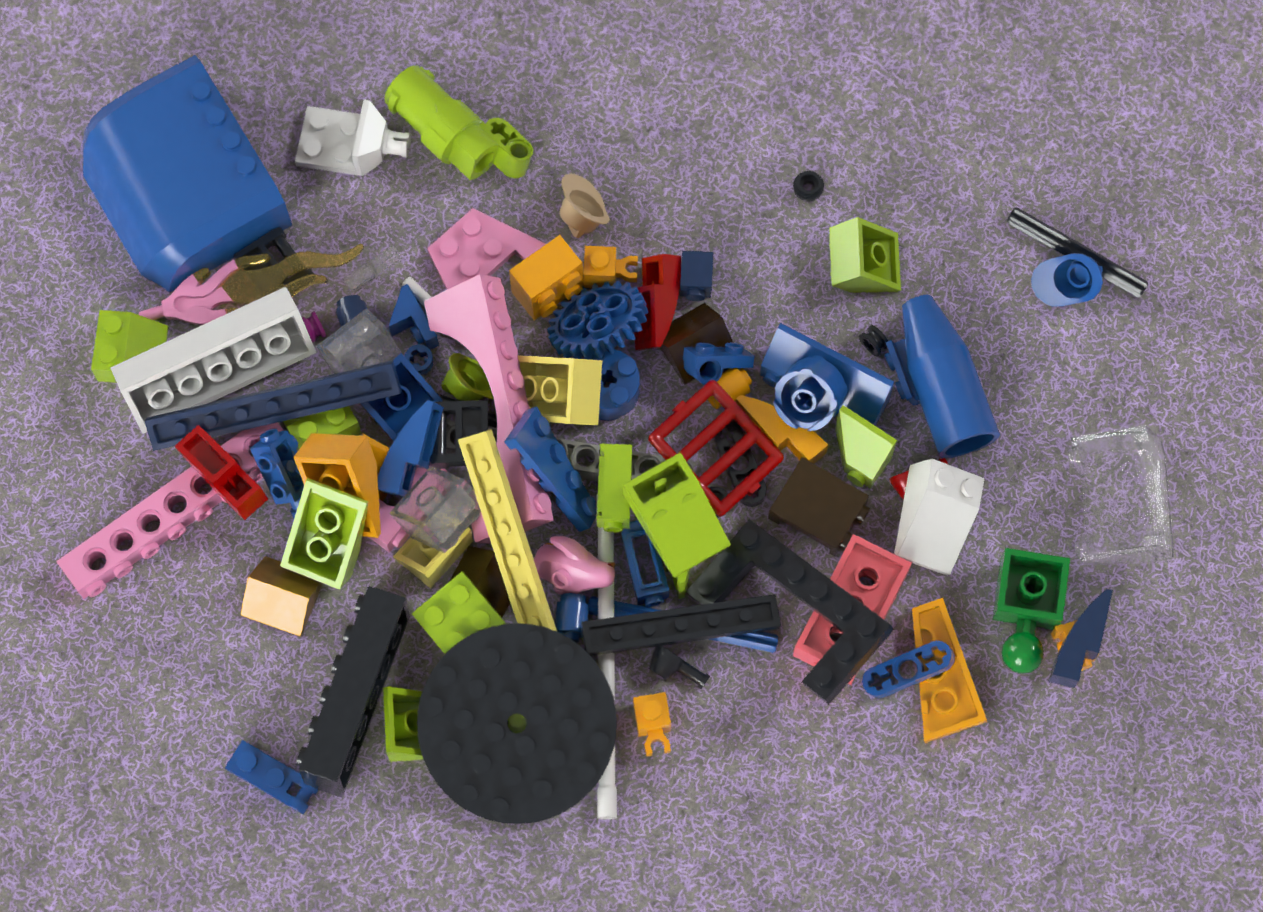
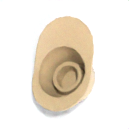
[559,173,610,238]

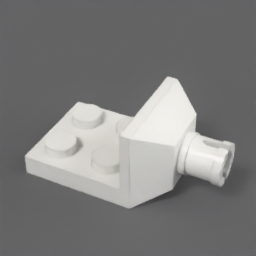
[295,100,411,176]

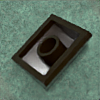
[659,303,734,385]
[449,546,511,618]

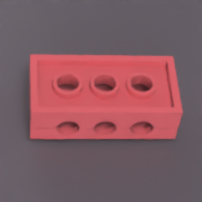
[793,534,912,685]

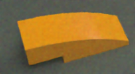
[736,395,828,464]

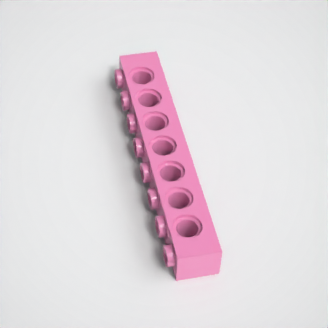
[56,422,284,599]

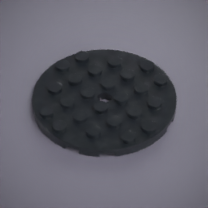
[417,623,617,824]

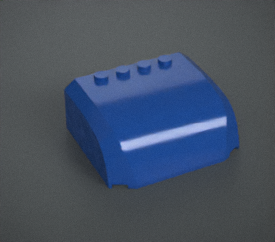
[82,55,293,293]

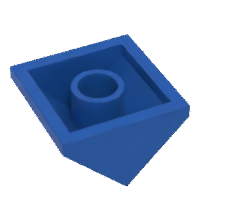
[360,353,443,441]

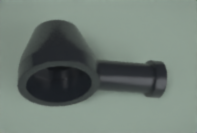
[649,646,710,689]

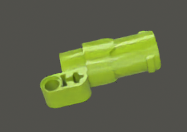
[385,65,533,180]

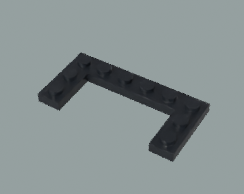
[686,519,894,705]

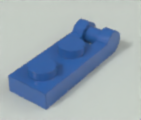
[225,740,318,815]

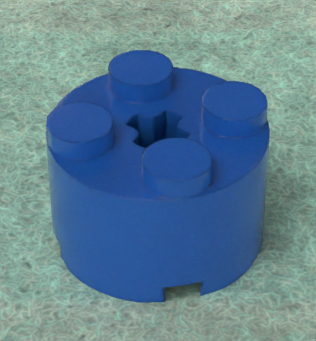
[584,349,640,421]
[774,356,848,431]

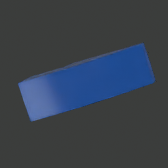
[378,400,444,498]

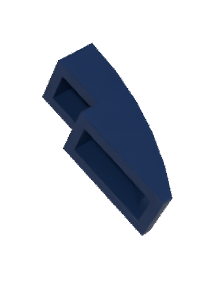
[1048,589,1113,688]

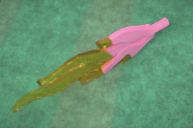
[139,243,364,326]

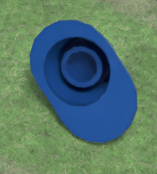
[1031,253,1103,307]

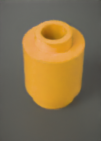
[708,368,752,410]

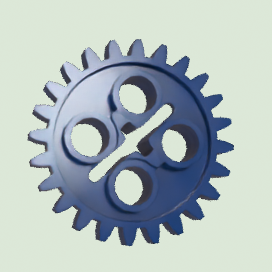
[547,280,648,360]

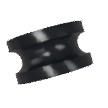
[859,325,888,357]

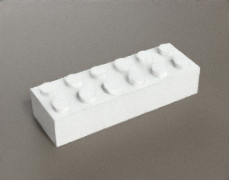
[111,287,317,434]

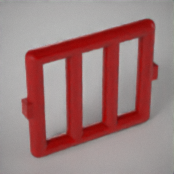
[648,380,784,517]

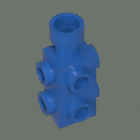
[250,429,304,519]

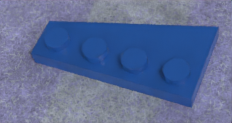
[504,406,596,532]

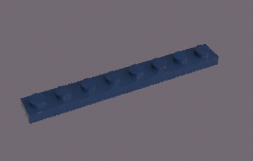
[144,360,402,451]

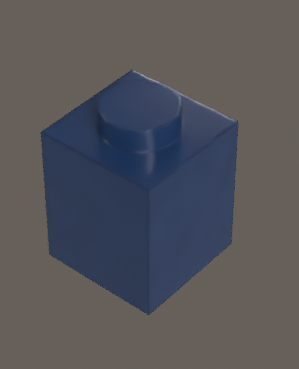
[680,251,714,301]

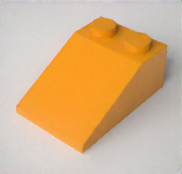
[294,433,381,538]

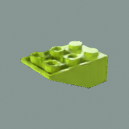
[623,452,731,578]

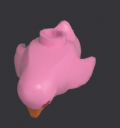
[534,536,615,594]

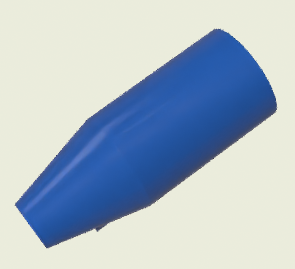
[885,295,1000,458]

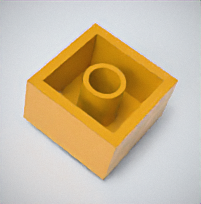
[509,235,584,320]

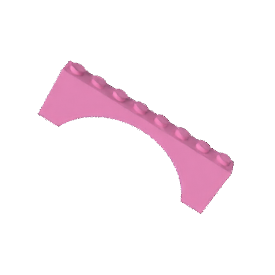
[424,274,554,544]

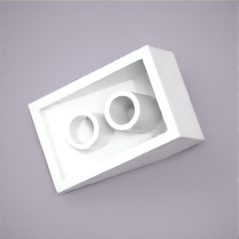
[894,459,984,575]

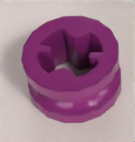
[302,311,326,343]

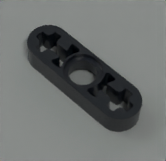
[713,420,767,507]

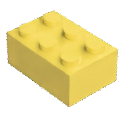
[518,355,602,425]

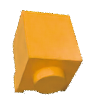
[583,246,638,288]
[633,692,671,757]

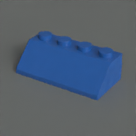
[760,323,894,426]

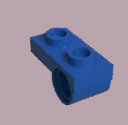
[683,343,755,385]

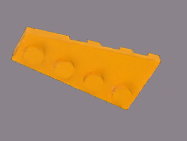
[912,598,987,743]

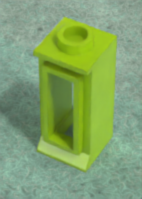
[597,444,632,533]

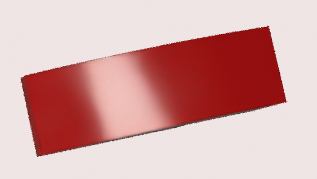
[635,254,681,351]
[174,425,269,521]

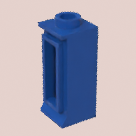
[620,520,669,608]

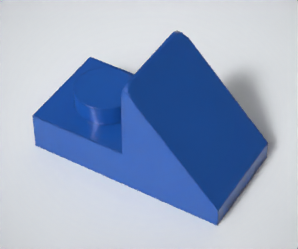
[389,284,439,350]

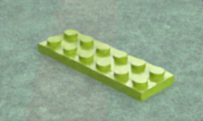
[411,571,527,733]

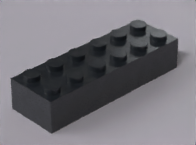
[296,586,410,798]

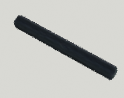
[1007,207,1148,297]

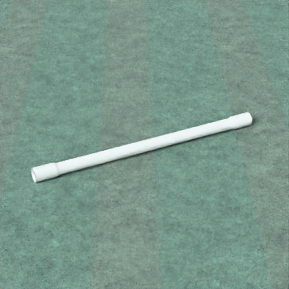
[596,494,617,819]

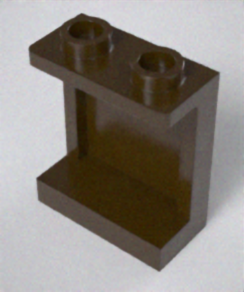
[768,457,870,557]

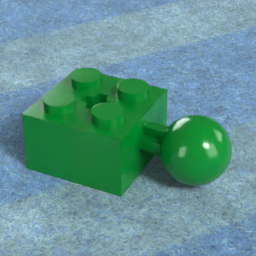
[992,548,1070,674]

